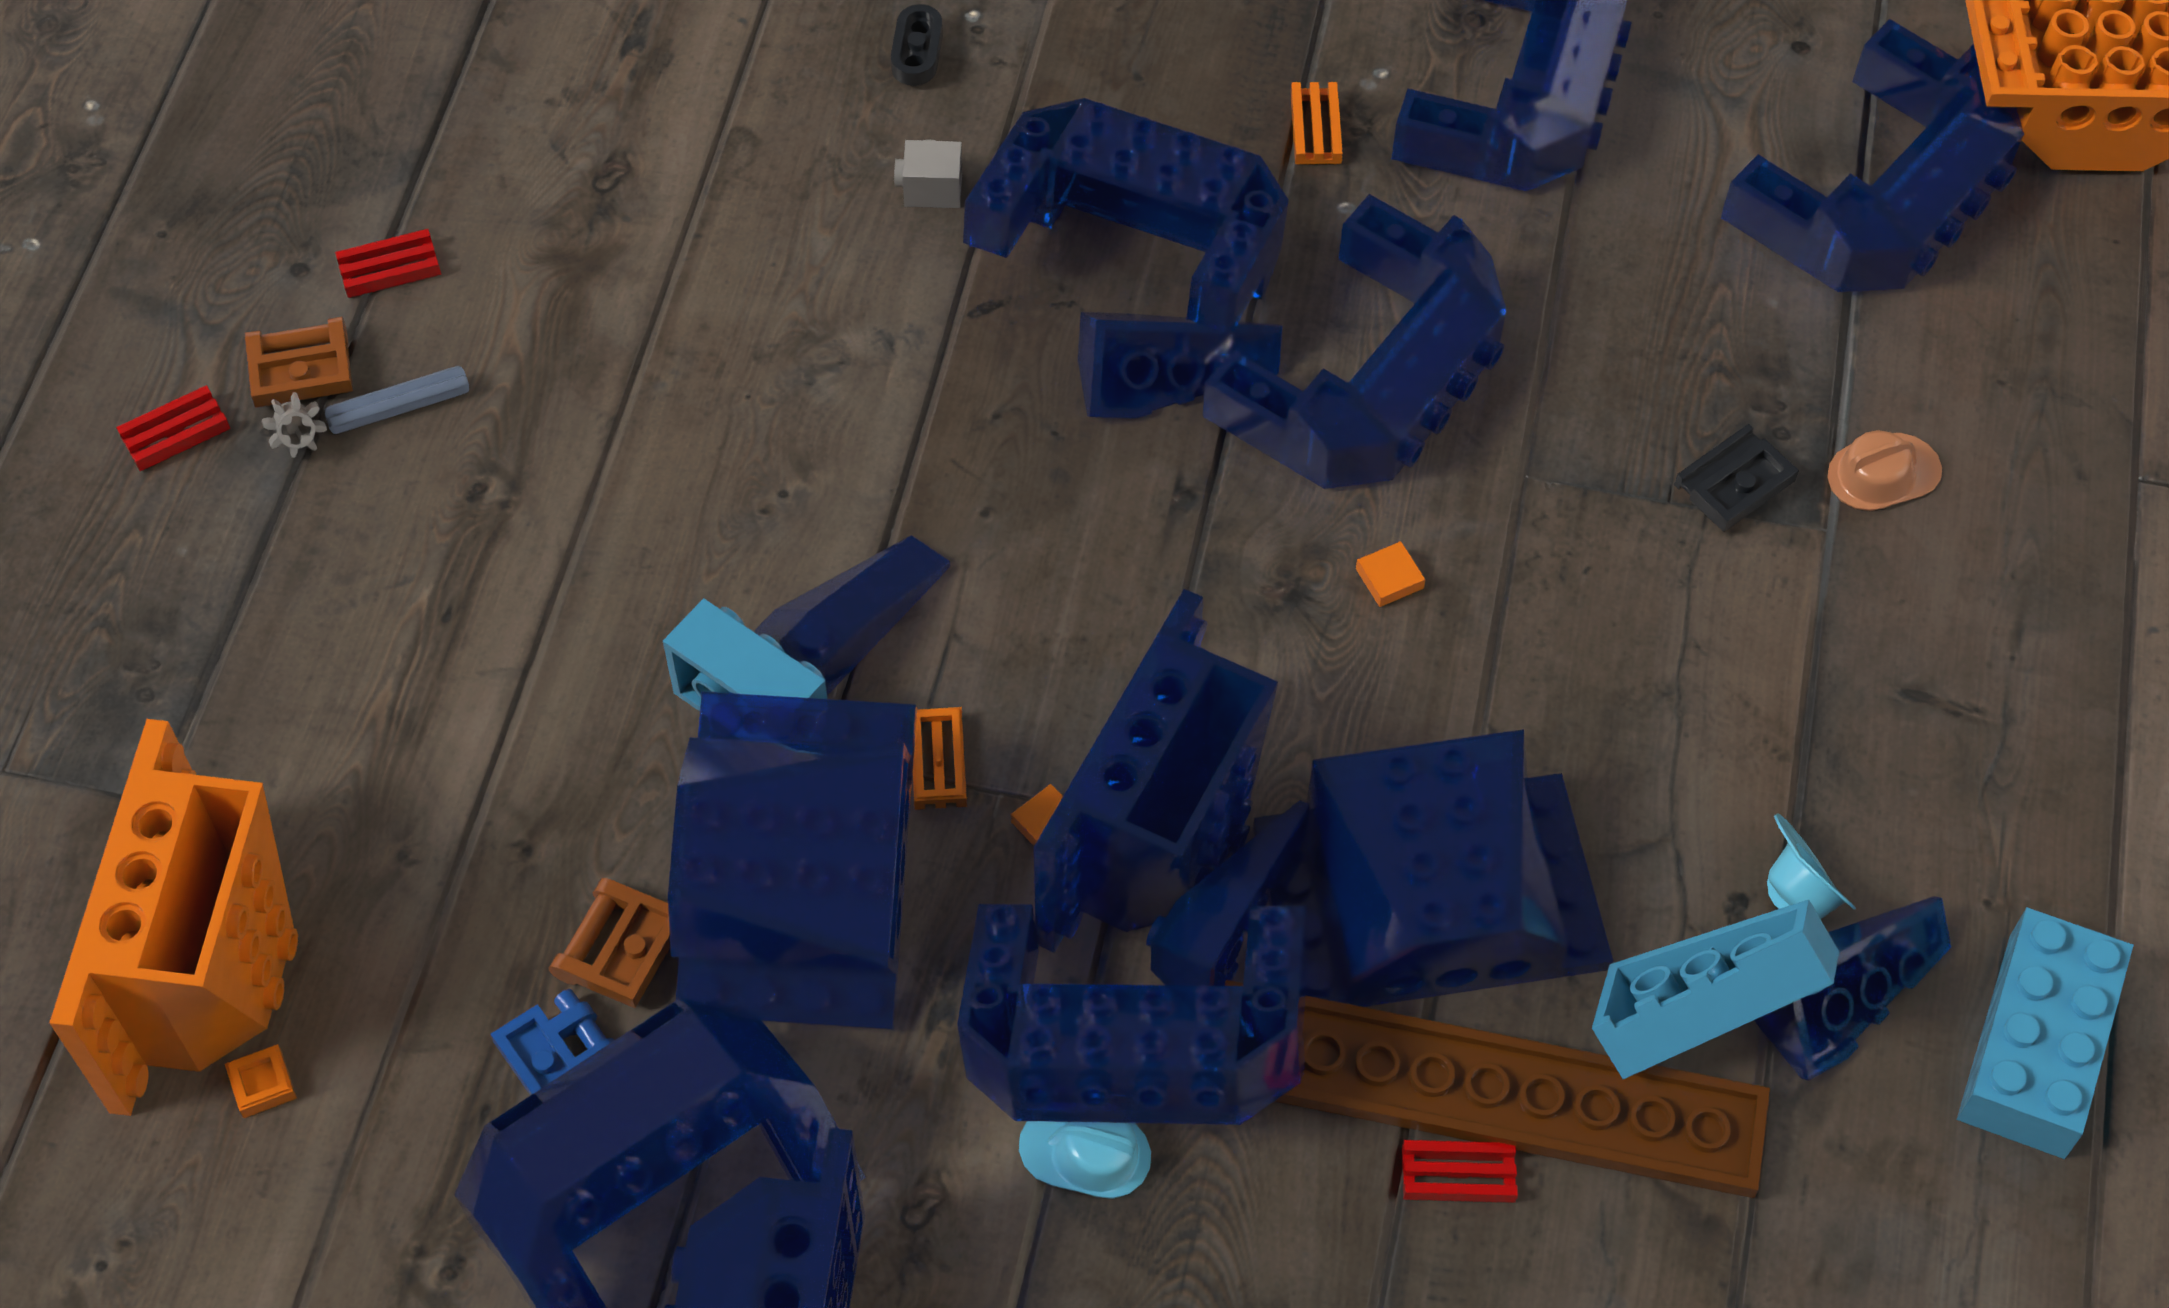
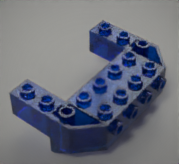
[1391,0,1632,191]
[1721,19,2024,292]
[963,98,1289,334]
[1203,194,1507,489]
[957,904,1308,1125]

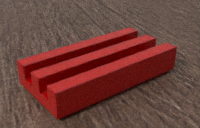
[335,229,441,298]
[116,385,231,471]
[1402,1140,1518,1203]

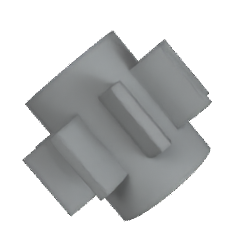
[262,392,327,458]

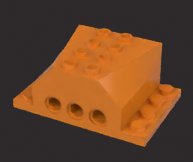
[1965,0,2169,171]
[49,719,298,1116]

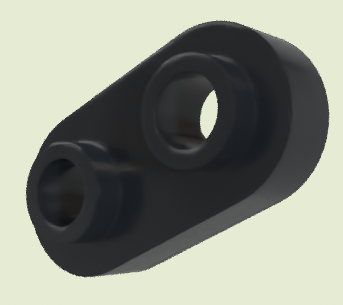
[891,4,943,86]

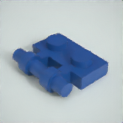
[491,989,630,1125]

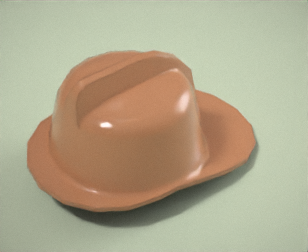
[1827,430,1942,511]

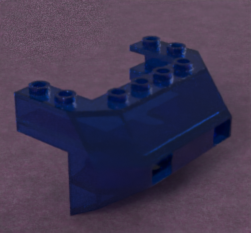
[454,999,866,1308]

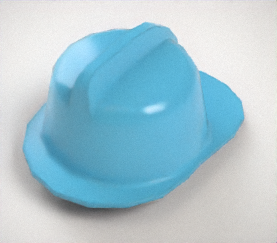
[1767,813,1856,919]
[1019,1103,1151,1199]

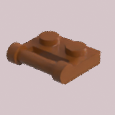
[245,316,353,408]
[548,878,686,1008]

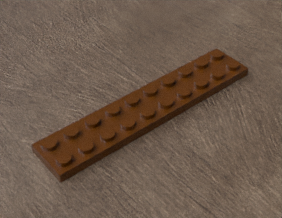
[1204,980,1770,1198]

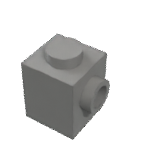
[894,139,963,208]

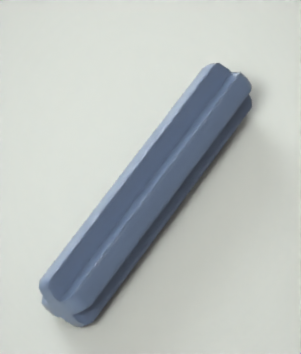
[324,366,469,434]

